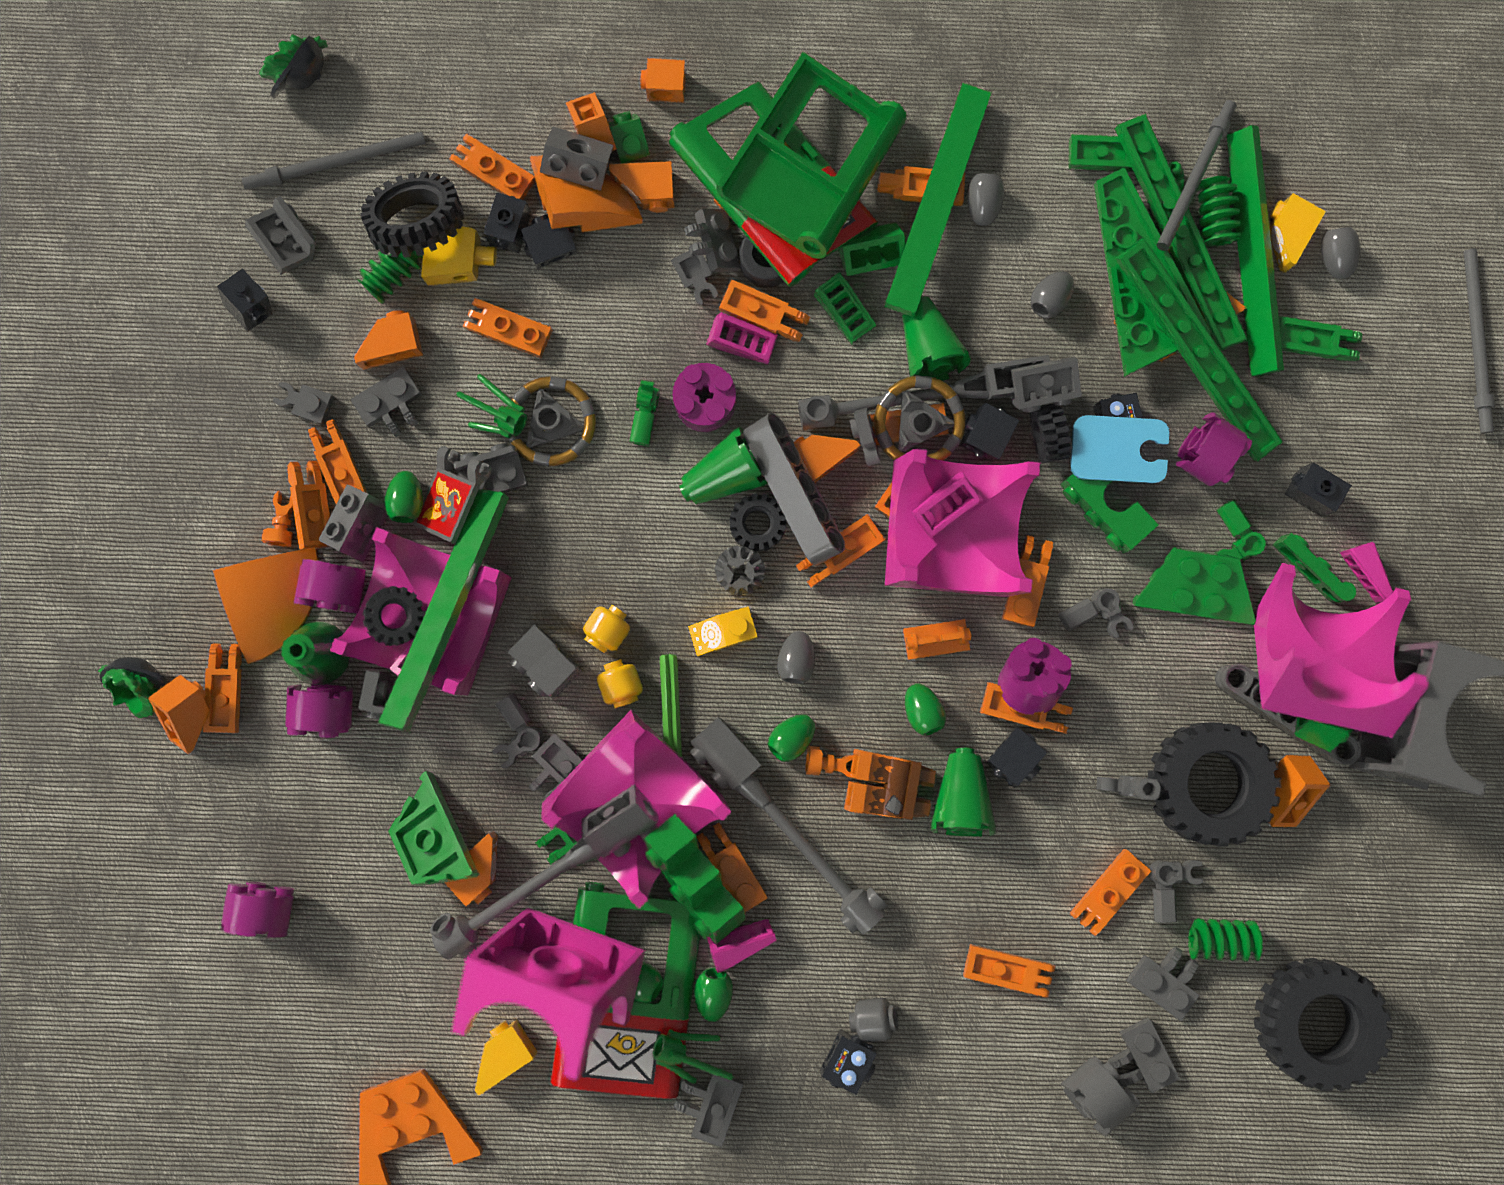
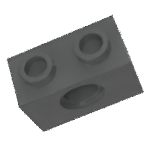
[540,127,614,191]

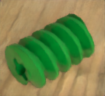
[1197,176,1242,247]
[356,251,423,304]
[1188,918,1263,962]

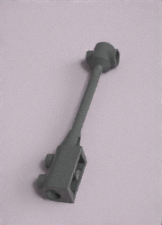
[798,355,1050,431]
[690,717,888,935]
[430,785,659,960]

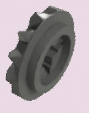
[714,546,765,596]

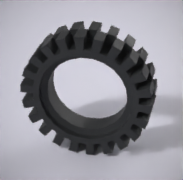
[360,172,464,258]

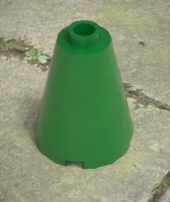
[902,295,971,381]
[679,427,768,505]
[281,622,349,685]
[931,748,996,837]

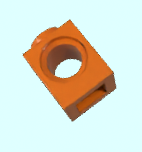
[641,58,686,103]

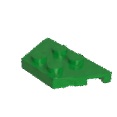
[1132,547,1256,625]
[388,771,480,886]

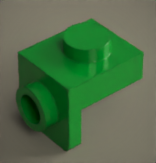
[608,111,650,164]

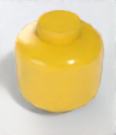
[583,605,630,653]
[597,660,643,709]

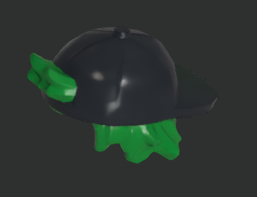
[259,34,328,99]
[98,657,169,718]

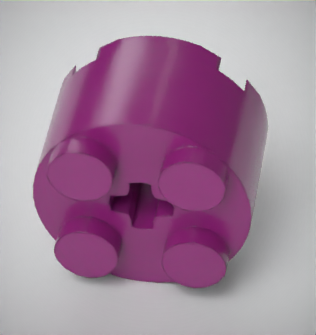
[672,363,736,432]
[1176,412,1252,486]
[294,559,366,614]
[998,638,1072,715]
[285,684,353,738]
[221,882,294,938]

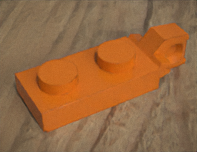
[877,166,965,206]

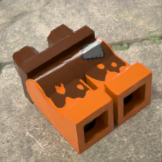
[844,749,936,820]

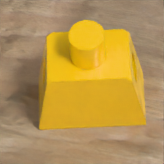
[421,226,497,285]

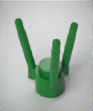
[456,374,527,439]
[652,1029,733,1084]

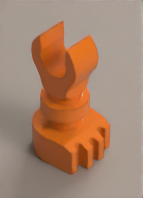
[261,491,294,547]
[805,746,854,777]

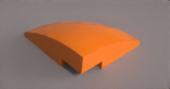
[530,155,643,232]
[213,548,319,664]

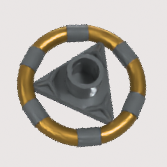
[874,375,965,461]
[509,376,596,467]

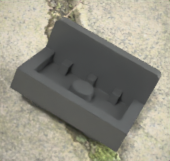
[245,196,316,275]

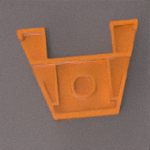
[359,1069,483,1185]

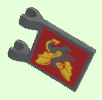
[413,446,492,544]

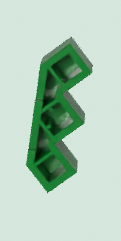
[644,814,746,945]

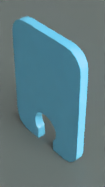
[1071,415,1169,483]

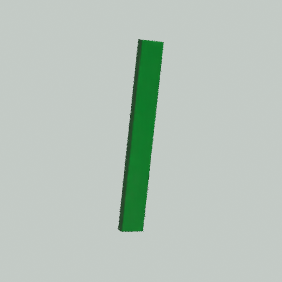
[884,83,992,317]
[1115,113,1248,351]
[1226,125,1284,377]
[1115,239,1283,461]
[378,489,509,733]

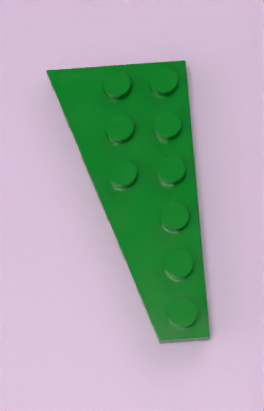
[1094,167,1211,377]

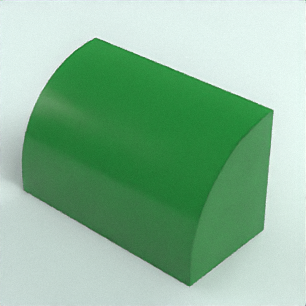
[839,222,905,276]

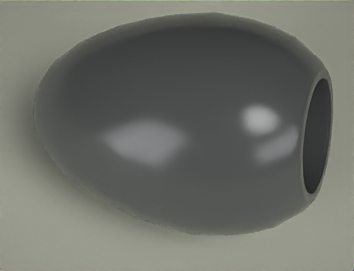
[967,173,1005,226]
[1321,227,1360,279]
[1030,271,1074,319]
[777,631,815,684]

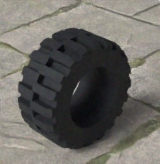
[1147,722,1282,847]
[1254,958,1393,1092]

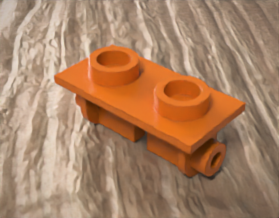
[903,619,971,660]

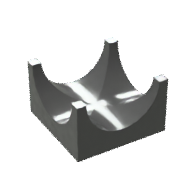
[1350,641,1504,796]

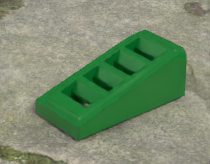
[814,272,876,345]

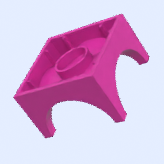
[885,449,1040,597]
[330,527,512,696]
[1254,563,1428,737]
[542,710,731,909]
[452,907,645,1080]

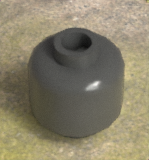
[849,998,898,1043]

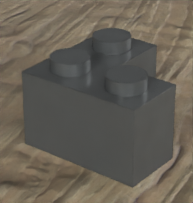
[508,625,583,697]

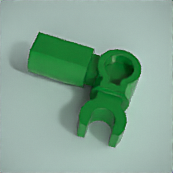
[629,380,660,447]
[1214,499,1266,562]

